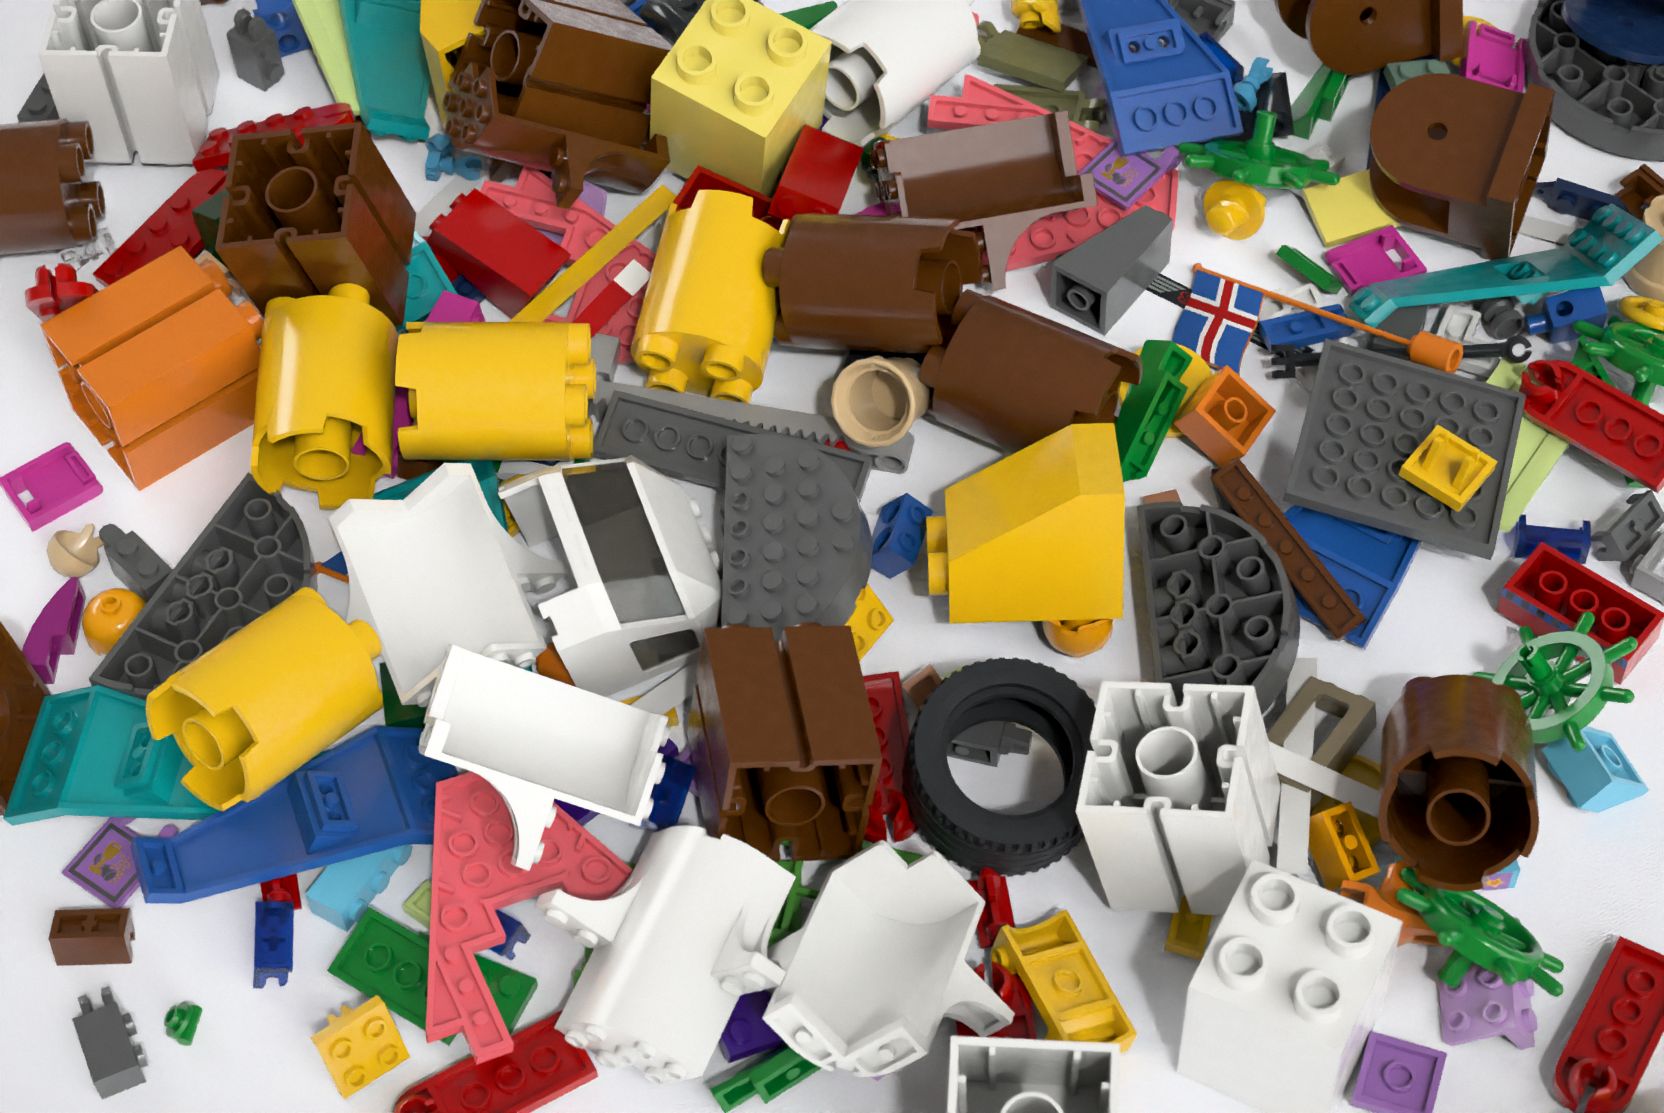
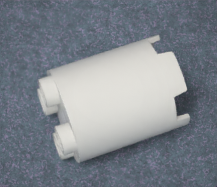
[809,0,981,147]

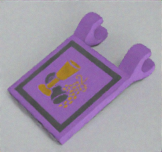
[1077,138,1180,211]
[61,817,179,908]

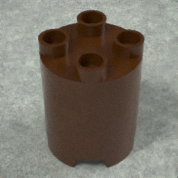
[0,118,106,255]
[763,213,982,355]
[919,289,1143,453]
[1378,674,1539,891]

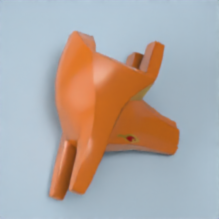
[1339,860,1452,948]

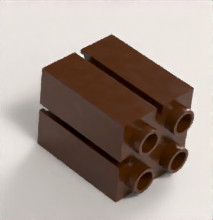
[448,0,673,149]
[215,122,416,326]
[687,622,883,862]

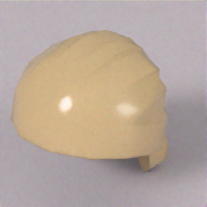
[46,523,104,578]

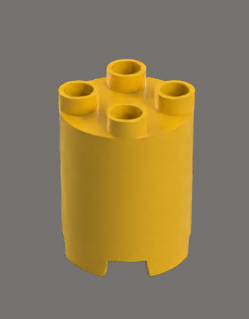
[631,190,791,404]
[250,283,398,509]
[395,322,596,461]
[146,587,383,811]

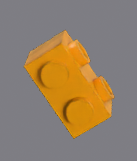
[1308,801,1381,891]

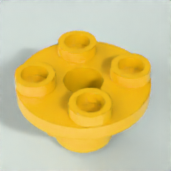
[1203,178,1266,240]

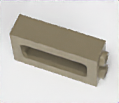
[1267,676,1377,814]

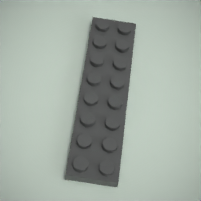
[593,390,874,502]

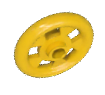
[1617,296,1664,332]

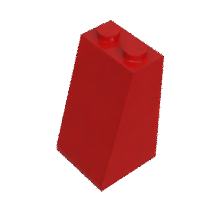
[767,124,864,221]
[426,188,571,319]

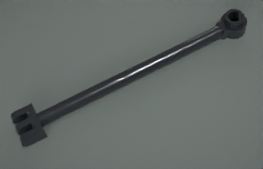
[1270,335,1532,379]

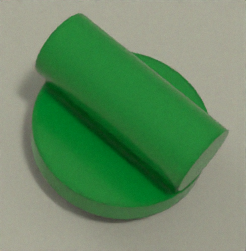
[164,1001,203,1046]

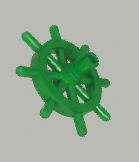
[1177,110,1340,190]
[1573,316,1664,406]
[1472,611,1638,752]
[1396,867,1564,997]

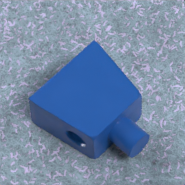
[1525,287,1608,344]

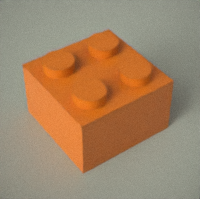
[1174,365,1276,468]

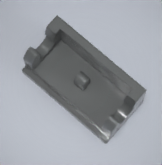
[1167,0,1235,44]
[1589,490,1664,561]

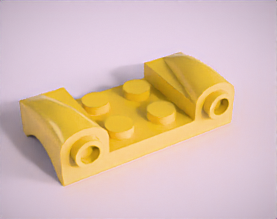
[990,910,1137,1053]

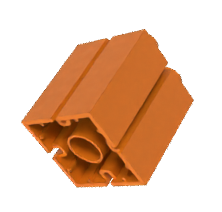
[40,246,264,491]

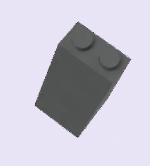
[1050,205,1173,336]

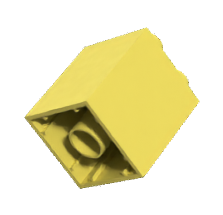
[650,0,832,198]

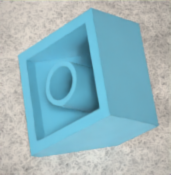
[1542,726,1649,813]

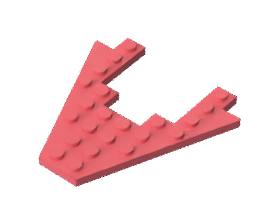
[927,74,1179,272]
[480,166,656,364]
[425,771,633,1064]

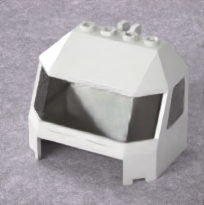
[498,455,723,697]

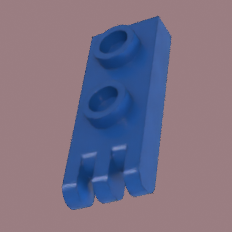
[1258,304,1355,354]

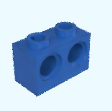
[253,0,312,58]
[871,493,933,579]

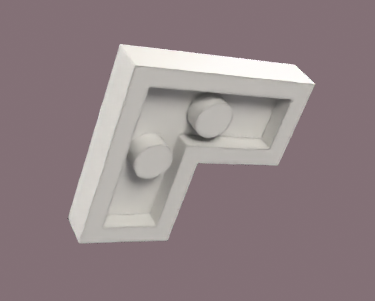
[1436,303,1501,378]

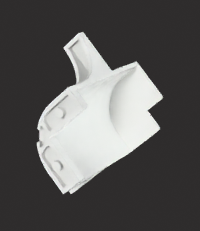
[329,463,567,707]
[419,644,671,871]
[534,825,796,1085]
[762,840,1015,1077]

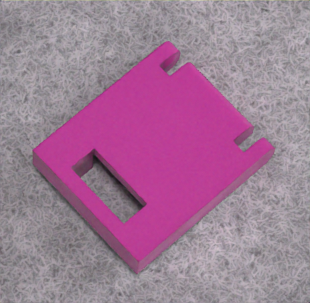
[1459,20,1527,93]
[1324,225,1427,296]
[0,442,103,532]

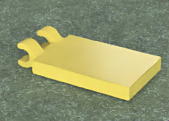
[1302,169,1402,249]

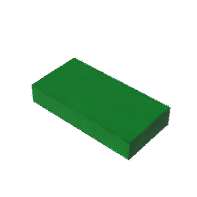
[1276,244,1343,294]

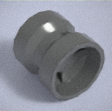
[1480,296,1525,340]

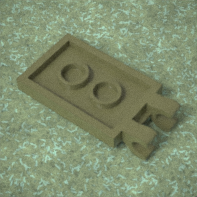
[977,20,1088,92]
[994,84,1107,135]

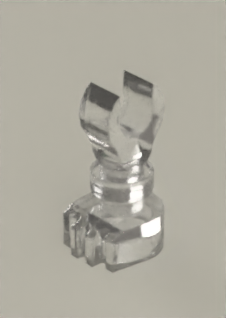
[60,227,117,271]

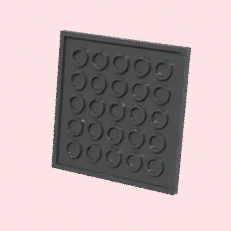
[1283,338,1527,560]

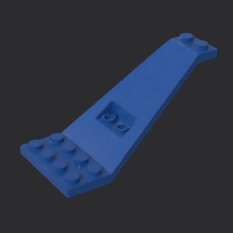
[1076,0,1244,157]
[1283,505,1422,650]
[130,726,459,904]

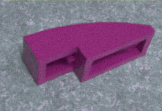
[22,577,86,684]

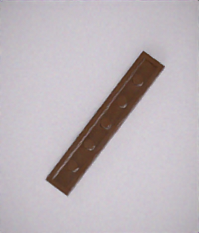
[1210,456,1367,642]

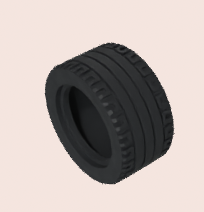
[902,657,1096,877]

